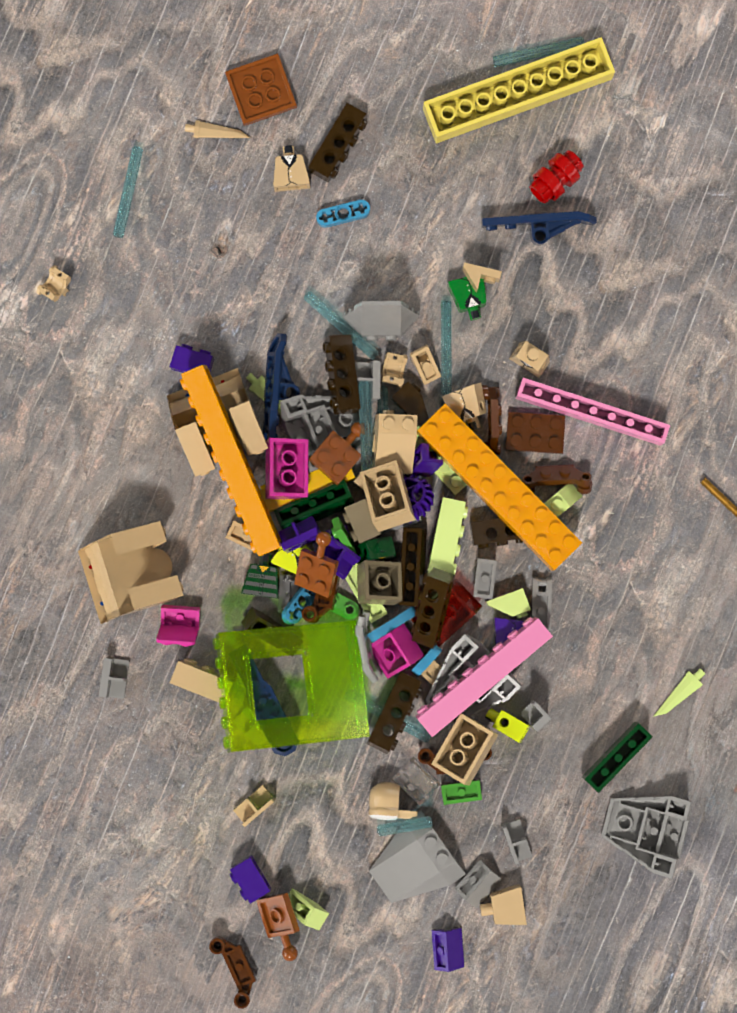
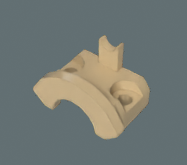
[36,265,71,302]
[380,352,408,388]

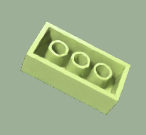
[427,497,468,575]

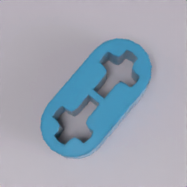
[411,645,442,677]

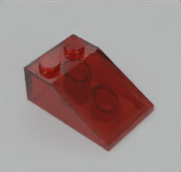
[411,579,482,647]

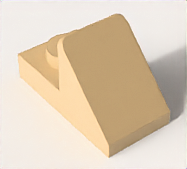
[462,262,502,293]
[410,345,441,385]

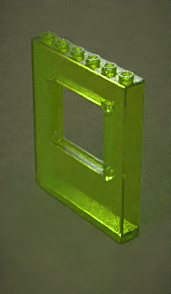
[213,620,370,753]

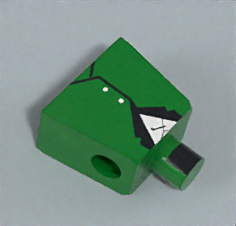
[447,277,486,321]

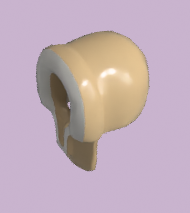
[369,782,418,820]

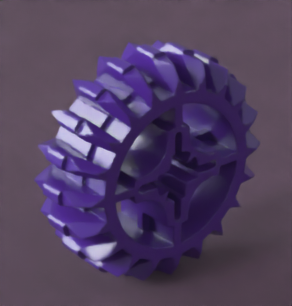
[404,474,434,523]

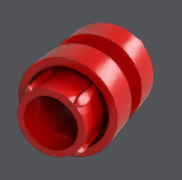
[529,150,584,203]

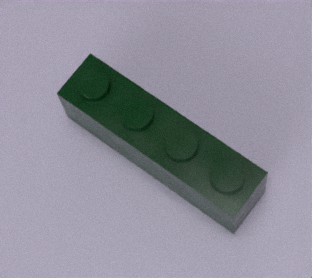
[274,480,355,530]
[582,722,653,793]

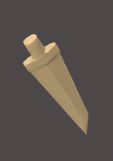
[185,120,250,138]

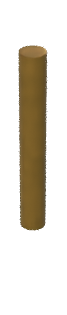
[700,477,737,517]

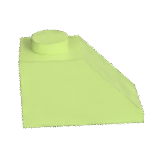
[544,484,582,517]
[485,588,531,619]
[288,889,329,930]

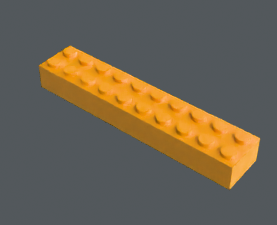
[180,365,282,556]
[417,404,582,571]

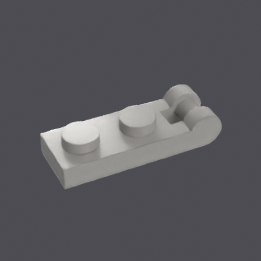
[531,576,552,631]

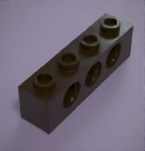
[308,102,368,183]
[323,335,361,415]
[470,518,523,549]
[411,567,455,649]
[366,672,423,754]

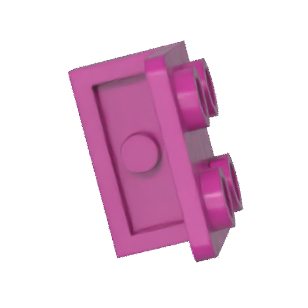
[156,604,200,647]

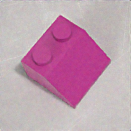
[371,623,424,679]

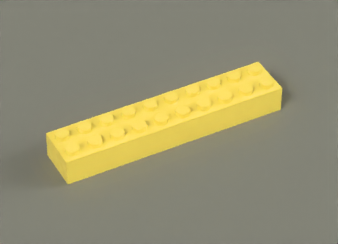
[423,37,615,144]

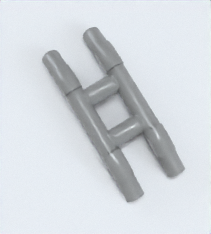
[355,610,382,683]

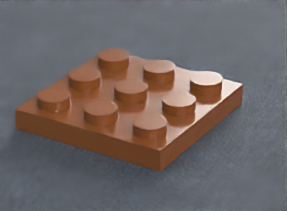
[225,53,297,126]

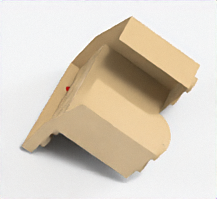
[167,368,268,477]
[78,521,184,624]

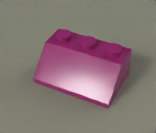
[265,438,308,500]

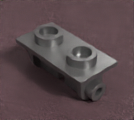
[277,575,299,614]

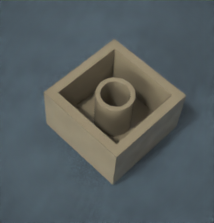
[342,499,381,544]
[357,560,402,605]

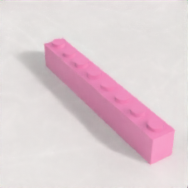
[515,378,670,446]
[415,617,553,737]

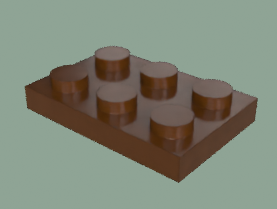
[505,412,565,454]

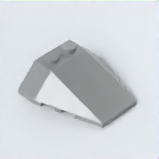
[343,301,420,342]
[280,395,370,473]
[425,634,521,726]
[601,796,692,879]
[369,810,466,903]

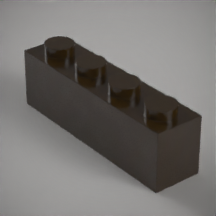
[399,528,427,606]

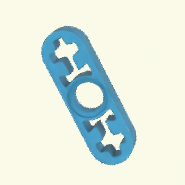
[316,200,370,228]
[281,587,316,625]
[367,606,416,643]

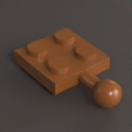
[308,422,366,485]
[294,531,339,598]
[256,893,300,961]

